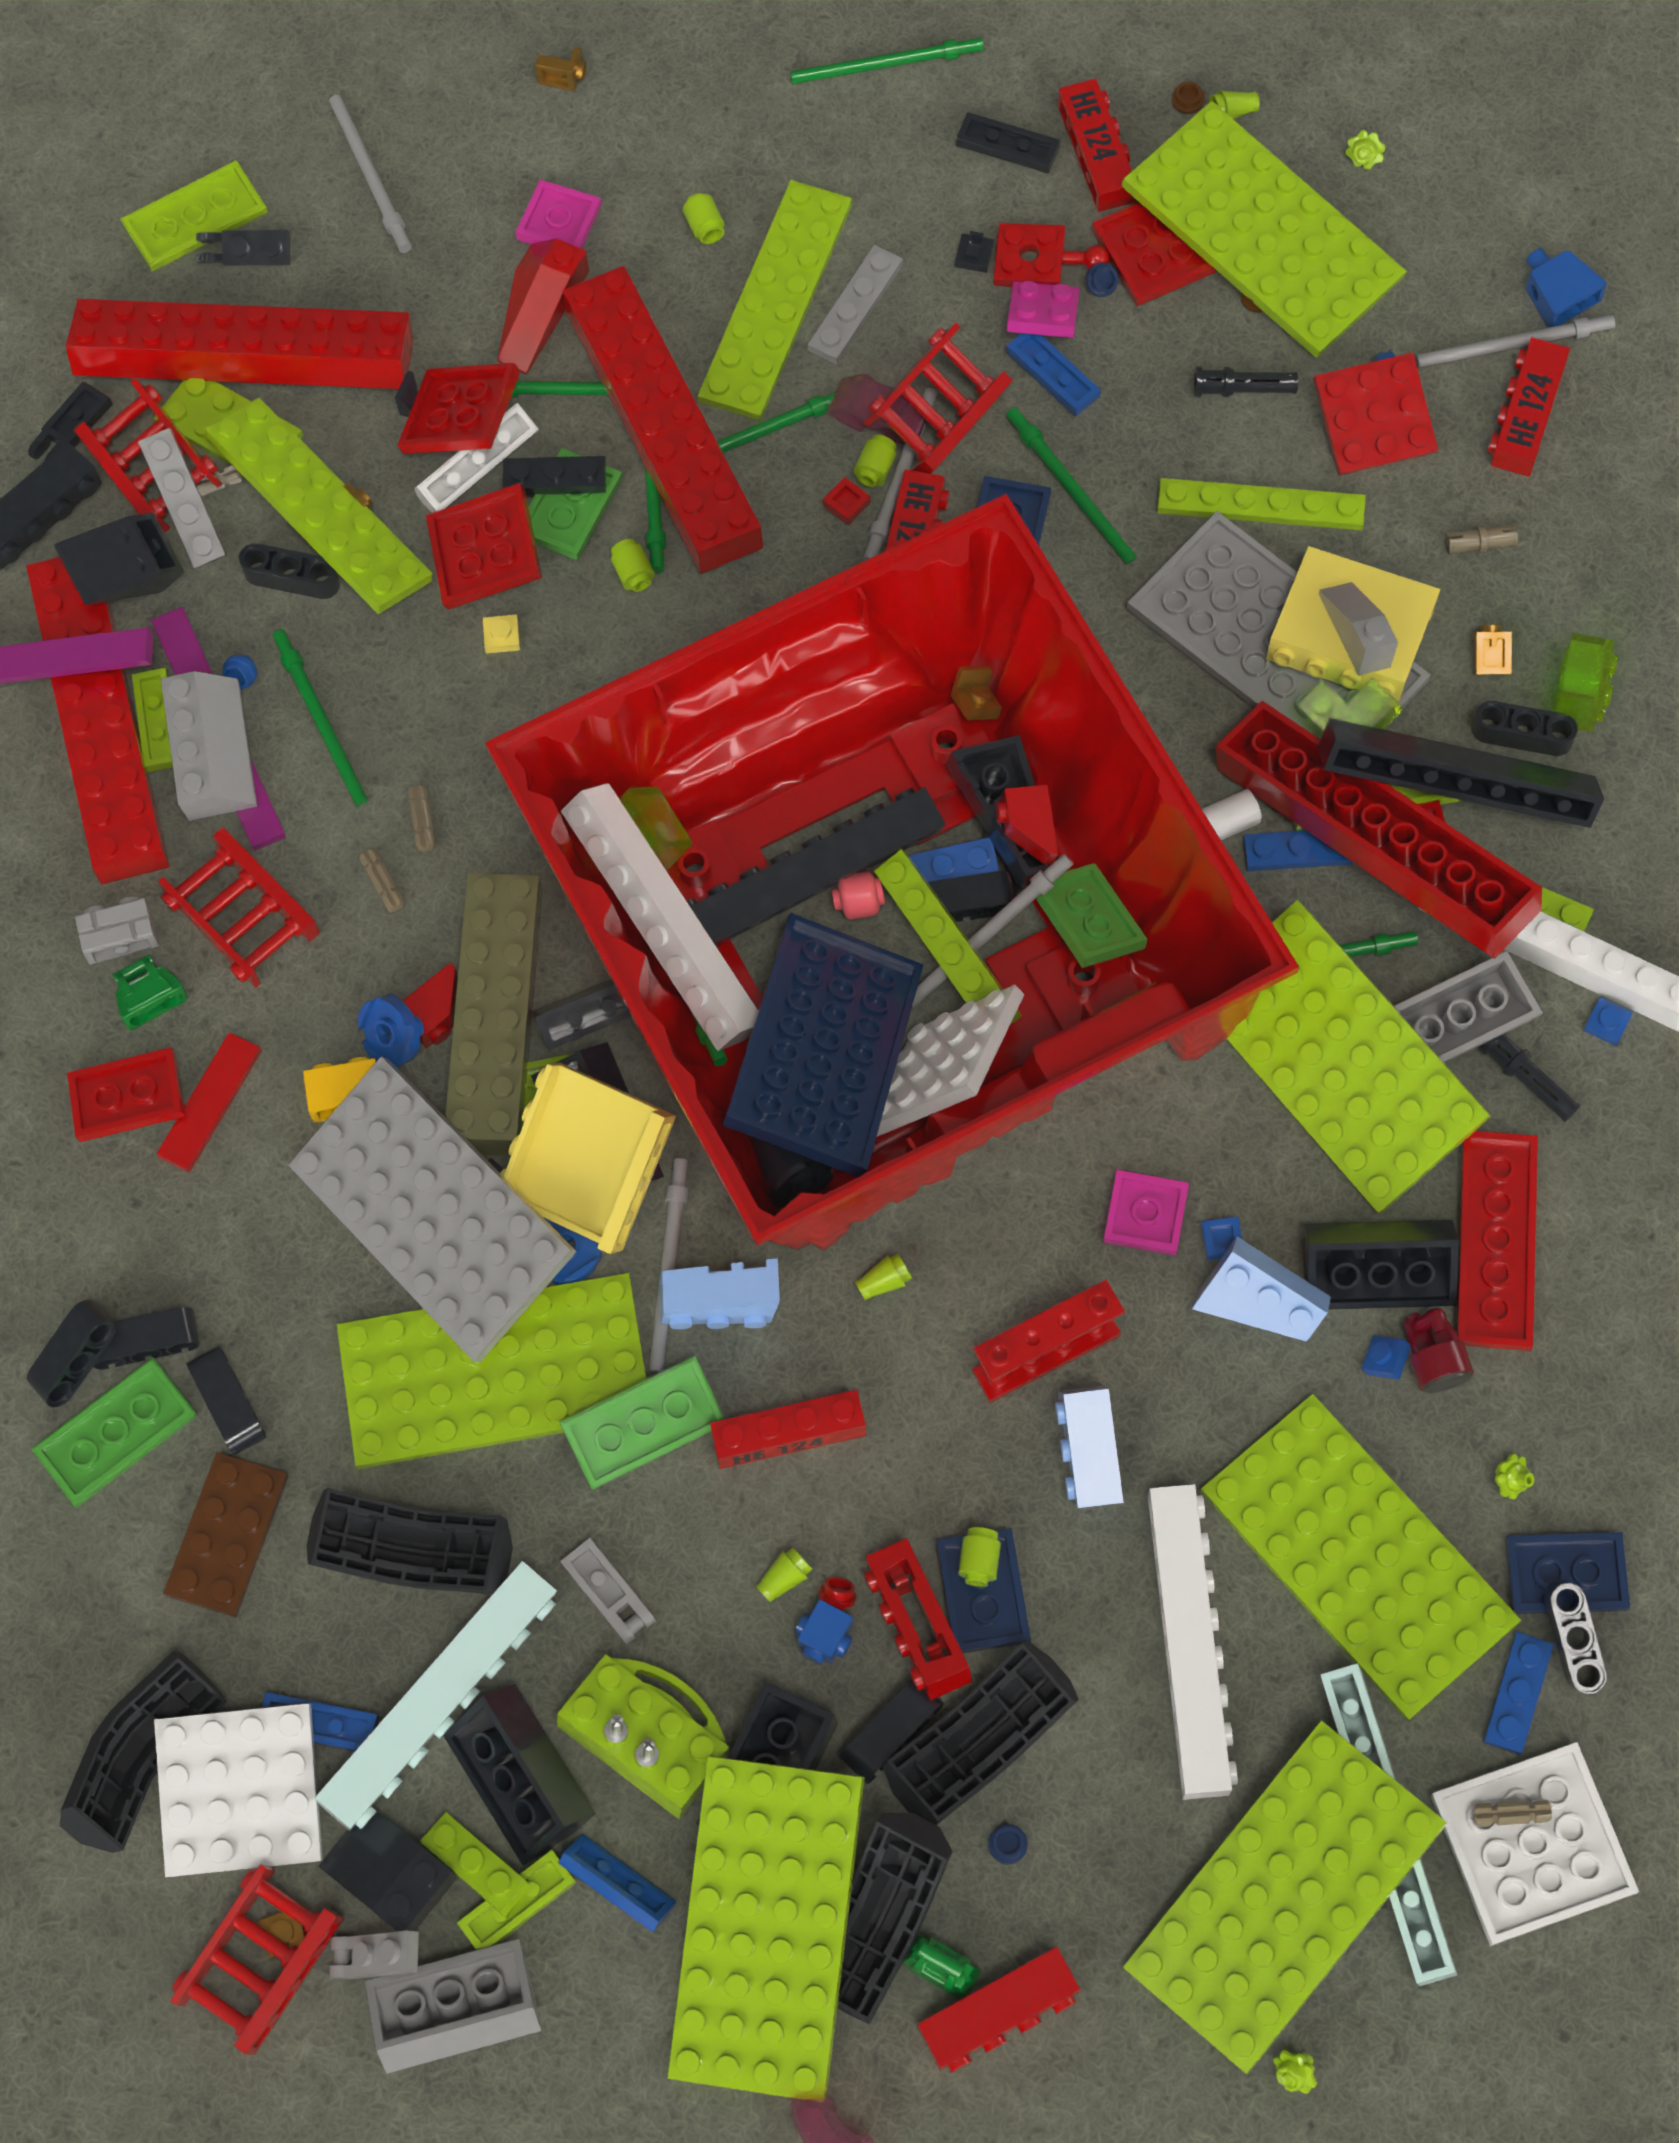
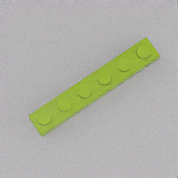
[1157,478,1365,530]
[874,849,1022,1025]

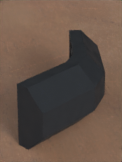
[306,1488,513,1594]
[883,1641,1079,1825]
[60,1651,227,1853]
[837,1813,953,2024]

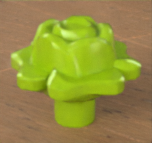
[1345,130,1386,170]
[1495,1453,1534,1500]
[1273,2050,1317,2094]

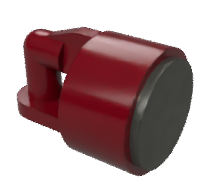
[1404,1308,1474,1393]

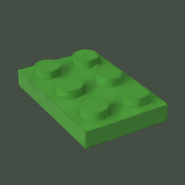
[528,448,623,561]
[1036,863,1148,968]

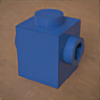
[795,1599,854,1665]

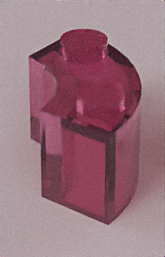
[828,374,926,443]
[791,2098,874,2143]

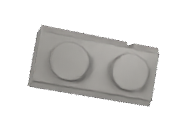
[75,897,159,964]

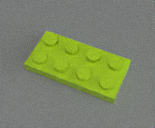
[154,378,303,465]

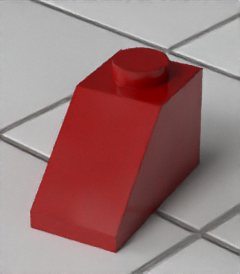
[996,785,1058,866]
[402,962,458,1049]

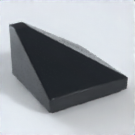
[395,371,418,417]

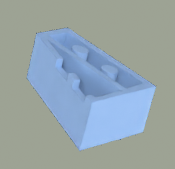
[1192,1237,1331,1342]
[659,1258,780,1329]
[1055,1385,1123,1508]

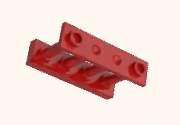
[863,323,1013,473]
[74,378,223,533]
[158,827,320,988]
[972,1279,1125,1403]
[170,1864,345,2055]

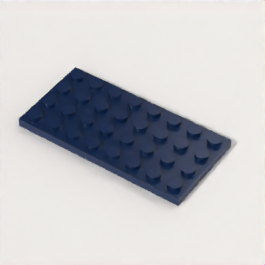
[722,913,924,1177]

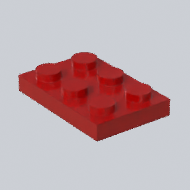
[67,1047,185,1142]

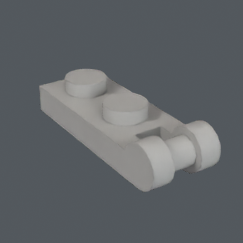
[560,1538,656,1645]
[329,1931,419,1979]

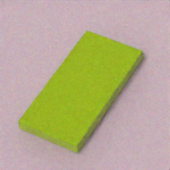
[120,160,268,272]

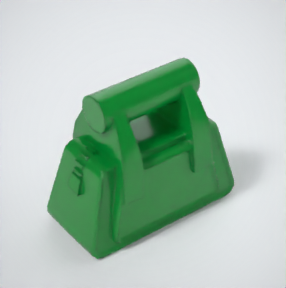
[112,955,188,1031]
[902,1932,982,1999]

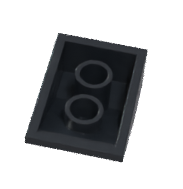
[318,1810,458,1932]

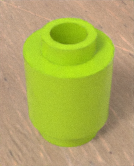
[682,193,725,245]
[853,435,897,488]
[611,539,655,592]
[958,1527,1001,1587]

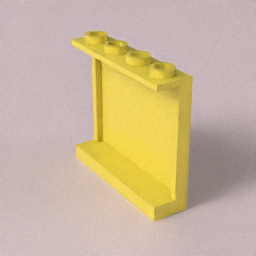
[1266,546,1440,704]
[500,1063,676,1254]

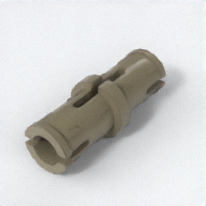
[1445,524,1518,554]

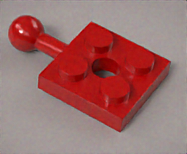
[994,223,1109,287]

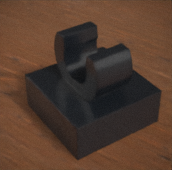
[955,231,994,273]

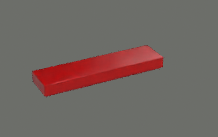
[156,1032,262,1173]

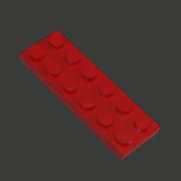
[1456,1131,1538,1351]

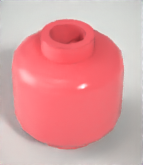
[832,870,885,920]

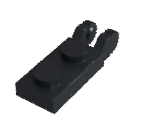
[196,230,290,265]
[28,382,112,461]

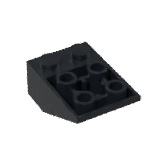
[54,513,184,606]

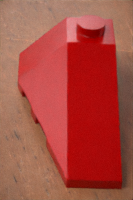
[497,238,589,375]

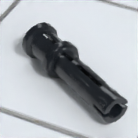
[1194,366,1298,397]
[1481,1032,1581,1122]

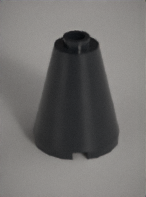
[747,1135,836,1208]

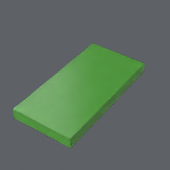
[559,1355,725,1490]
[32,1357,198,1508]

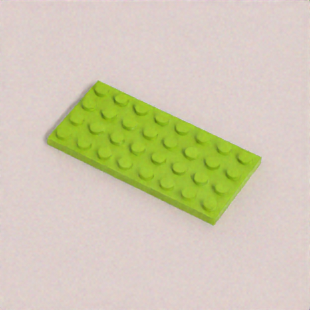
[1121,101,1407,359]
[1227,900,1491,1214]
[337,1273,646,1469]
[1200,1394,1522,1722]
[1123,1720,1448,2075]
[668,1756,865,2103]

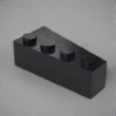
[946,735,1058,889]

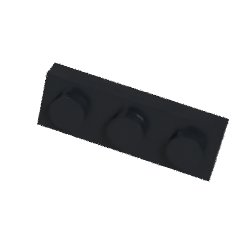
[956,112,1060,174]
[503,456,606,495]

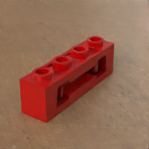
[863,1538,972,1701]

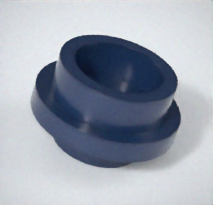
[1085,263,1118,297]
[988,1824,1028,1865]

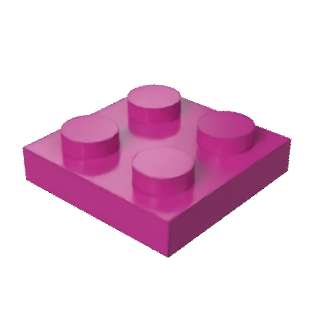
[515,179,602,248]
[1007,281,1080,338]
[1103,1170,1189,1256]

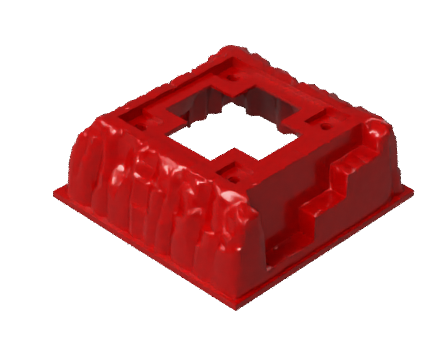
[485,494,1299,1251]

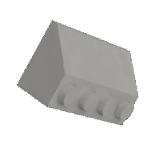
[161,671,258,821]
[1394,951,1543,1063]
[365,1939,541,2074]

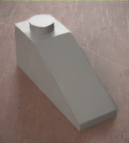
[1319,582,1398,676]

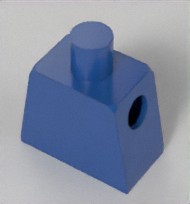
[1525,248,1607,328]

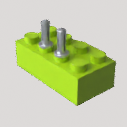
[557,1654,729,1820]

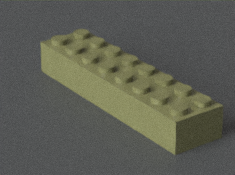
[445,873,543,1156]

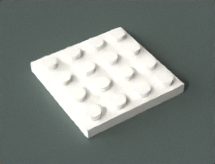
[877,985,1024,1137]
[154,1703,323,1877]
[1430,1742,1639,1946]

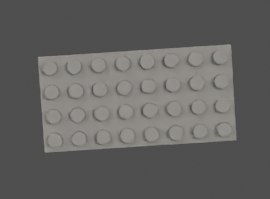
[1127,511,1431,739]
[288,1056,576,1363]

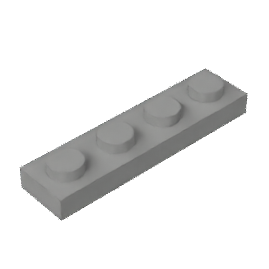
[808,245,903,365]
[138,428,227,569]

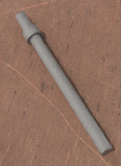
[329,95,412,253]
[1415,315,1615,368]
[863,388,938,561]
[912,853,1074,1008]
[648,1158,689,1373]

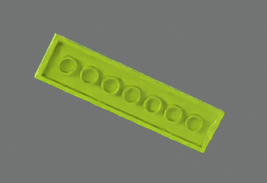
[697,180,853,421]
[205,398,433,615]

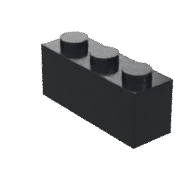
[532,979,631,1050]

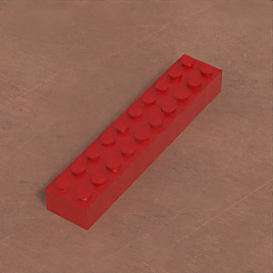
[563,266,763,574]
[65,298,413,389]
[26,557,170,885]
[1216,701,1542,959]

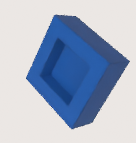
[1583,997,1633,1046]
[1201,1217,1242,1260]
[1361,1335,1411,1380]

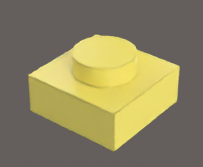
[483,614,520,654]

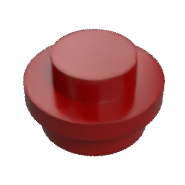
[818,1577,857,1611]

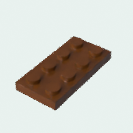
[163,1452,289,1618]

